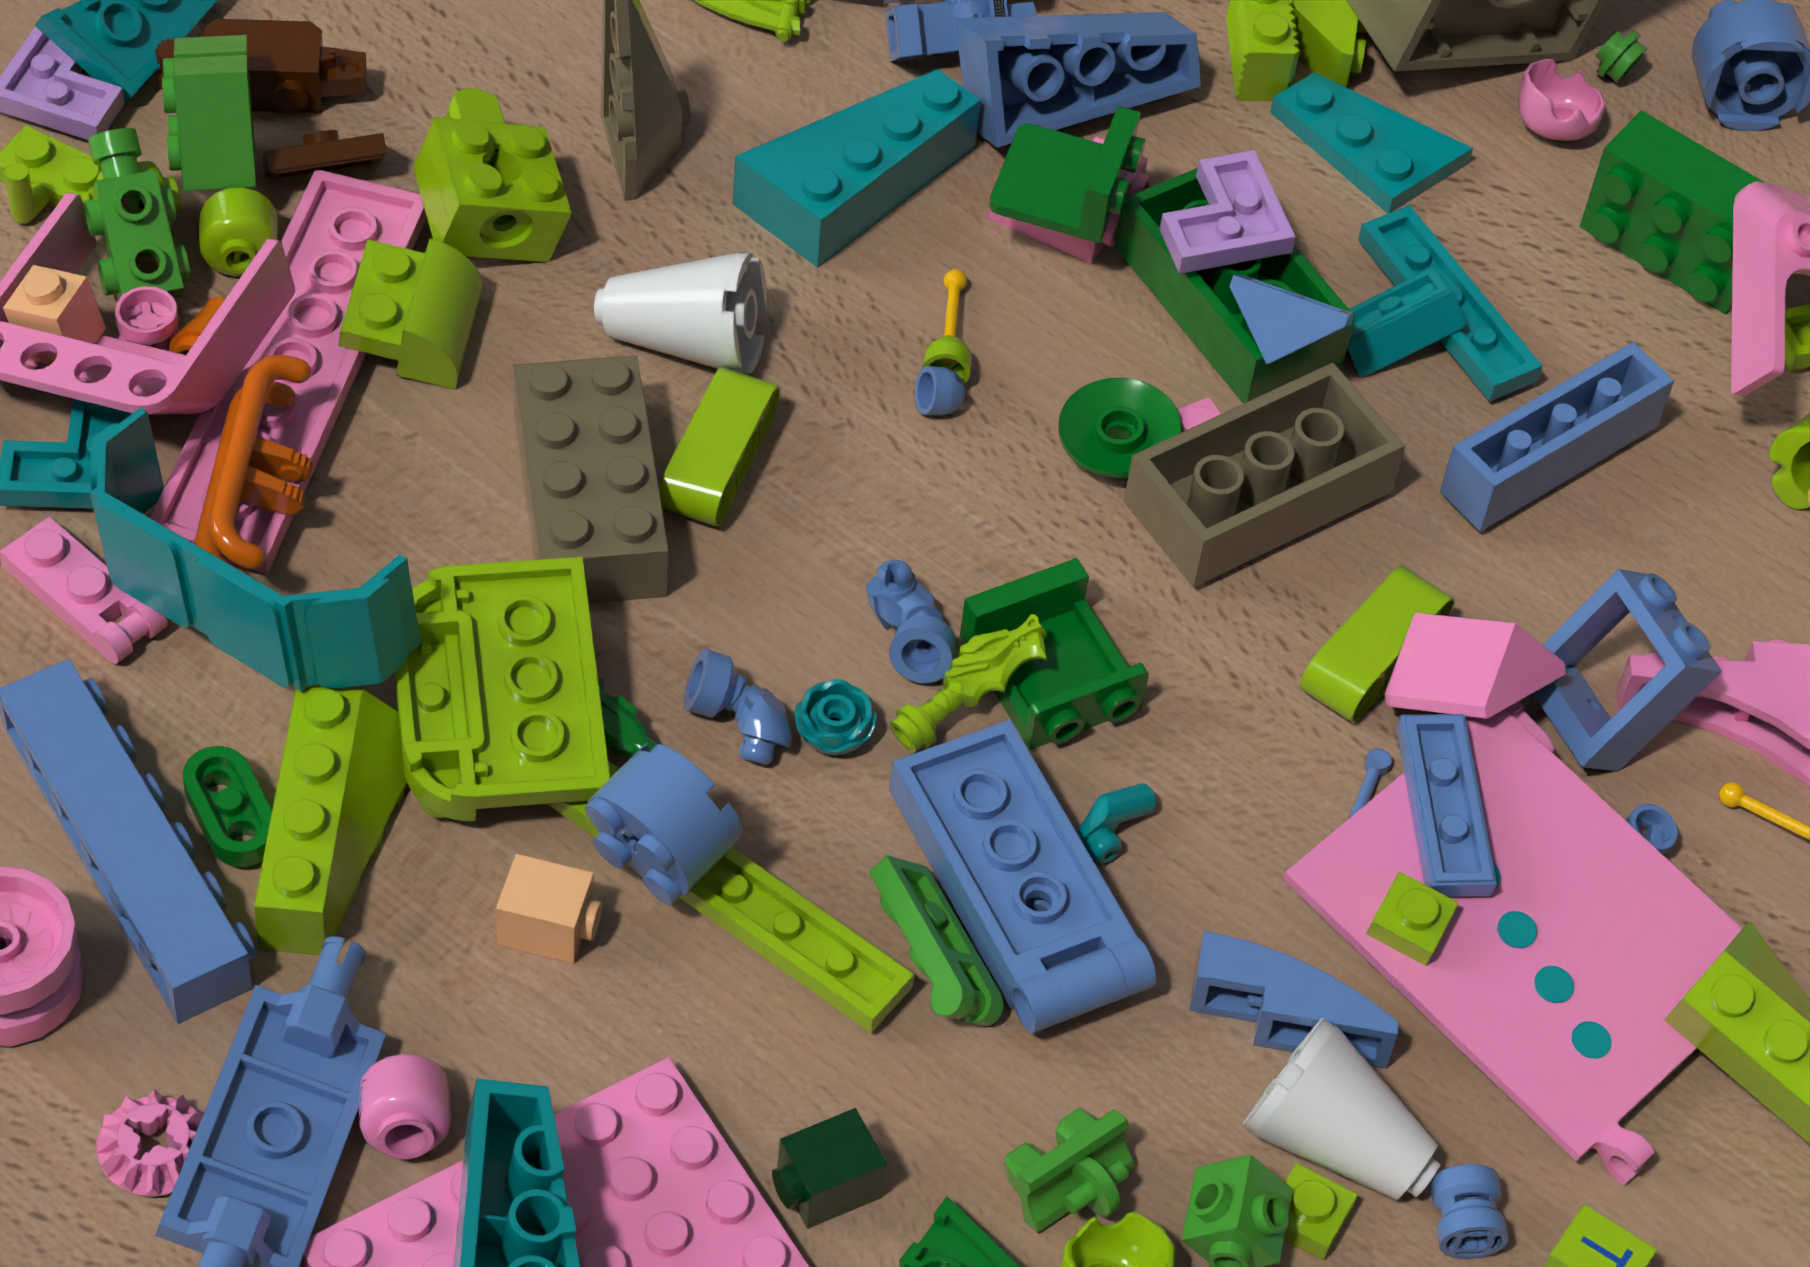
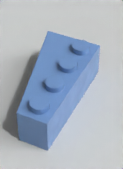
[955,12,1201,148]

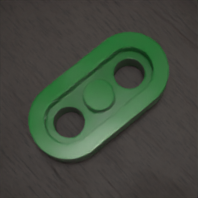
[183,746,272,867]

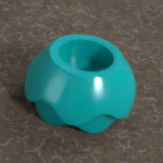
[795,679,877,755]

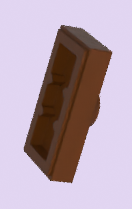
[262,130,387,179]

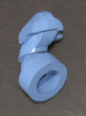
[866,560,957,683]
[684,648,792,765]

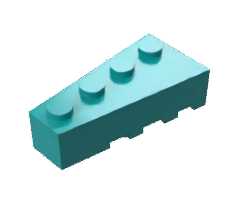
[732,69,981,268]
[453,1078,580,1267]

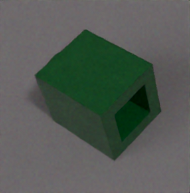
[772,1108,887,1229]

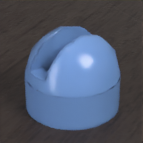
[915,366,966,416]
[1625,804,1678,855]

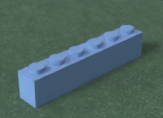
[0,659,257,1024]

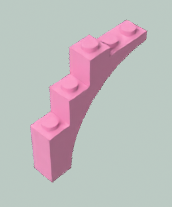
[1616,640,1810,789]

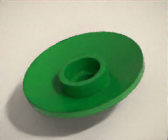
[1058,378,1181,478]

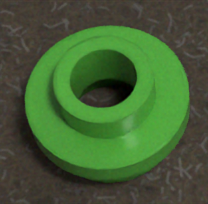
[1596,30,1647,83]

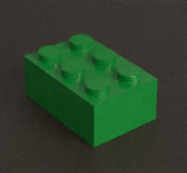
[1579,110,1764,315]

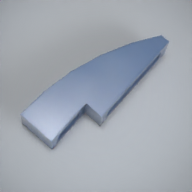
[1189,931,1399,1069]

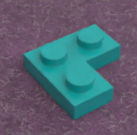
[0,399,133,509]

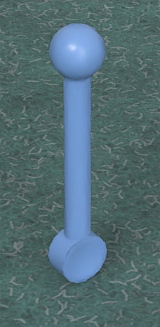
[1348,748,1392,819]

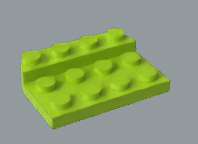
[394,557,610,821]

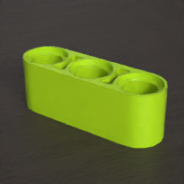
[659,367,780,527]
[1299,565,1455,724]

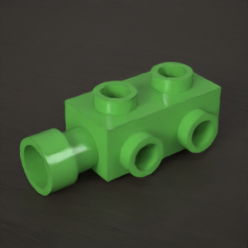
[84,128,191,300]

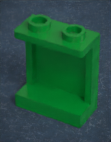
[960,558,1149,750]

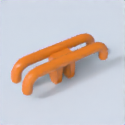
[194,354,313,575]

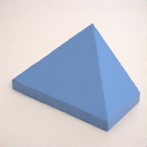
[1229,274,1355,364]

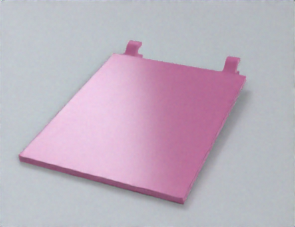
[1282,709,1742,1186]

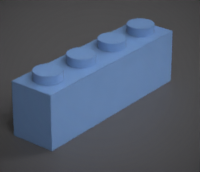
[1440,342,1674,532]

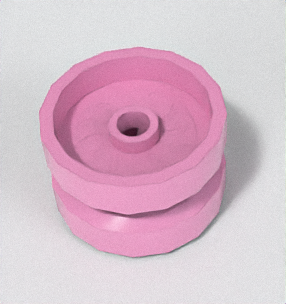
[0,867,85,1047]

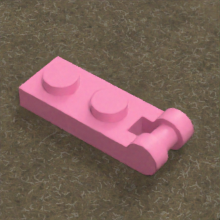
[0,516,168,664]

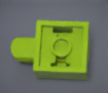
[413,88,572,262]

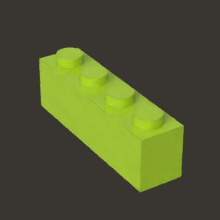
[254,685,409,955]
[1664,921,1810,1144]

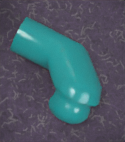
[1077,783,1156,864]

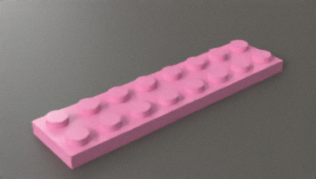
[150,169,427,574]

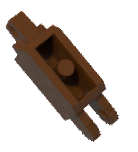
[155,19,367,113]

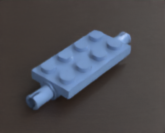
[155,936,387,1267]

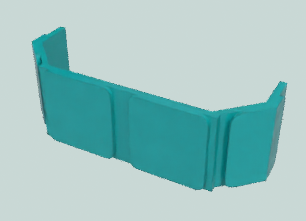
[90,408,421,691]

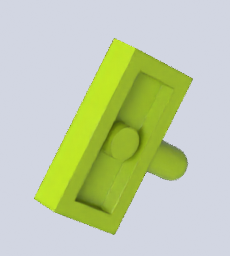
[0,125,102,224]

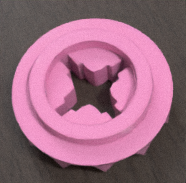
[96,1088,204,1197]

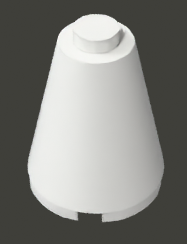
[594,252,767,373]
[1243,1018,1441,1200]

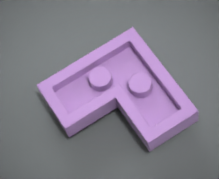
[0,27,125,140]
[1160,150,1296,274]

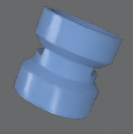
[1430,1164,1509,1259]

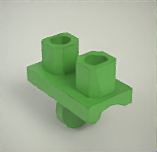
[1005,1107,1135,1233]

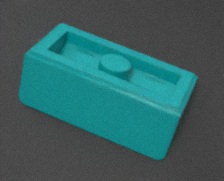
[1346,267,1466,377]

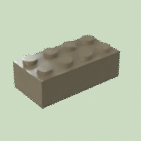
[514,355,669,604]
[1124,362,1405,588]

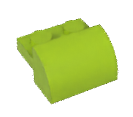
[338,238,483,390]

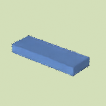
[1396,714,1497,897]

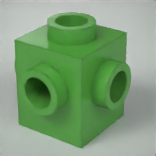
[1182,1155,1293,1267]

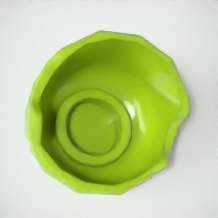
[1061,1212,1176,1267]

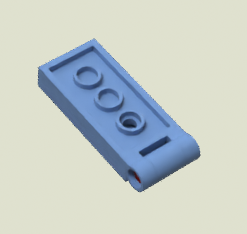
[889,720,1156,1033]

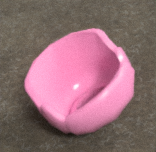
[1518,59,1606,141]

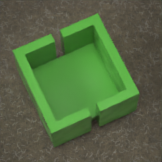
[162,35,256,191]

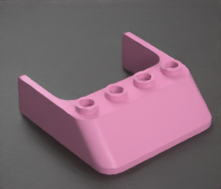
[1731,182,1810,397]
[0,192,295,415]

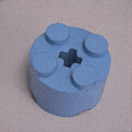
[1692,0,1810,131]
[585,743,743,905]

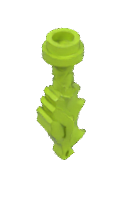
[890,614,1048,753]

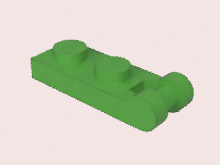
[869,855,1003,1026]

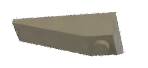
[601,0,691,201]

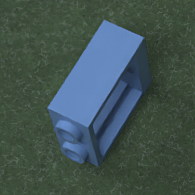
[1533,569,1722,771]

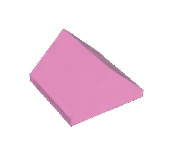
[1384,613,1566,719]

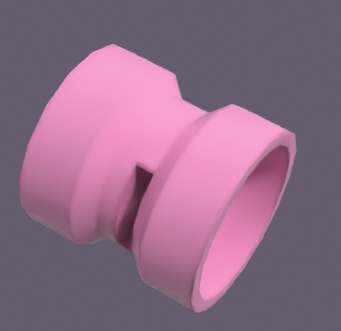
[115,286,179,351]

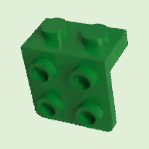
[989,106,1146,244]

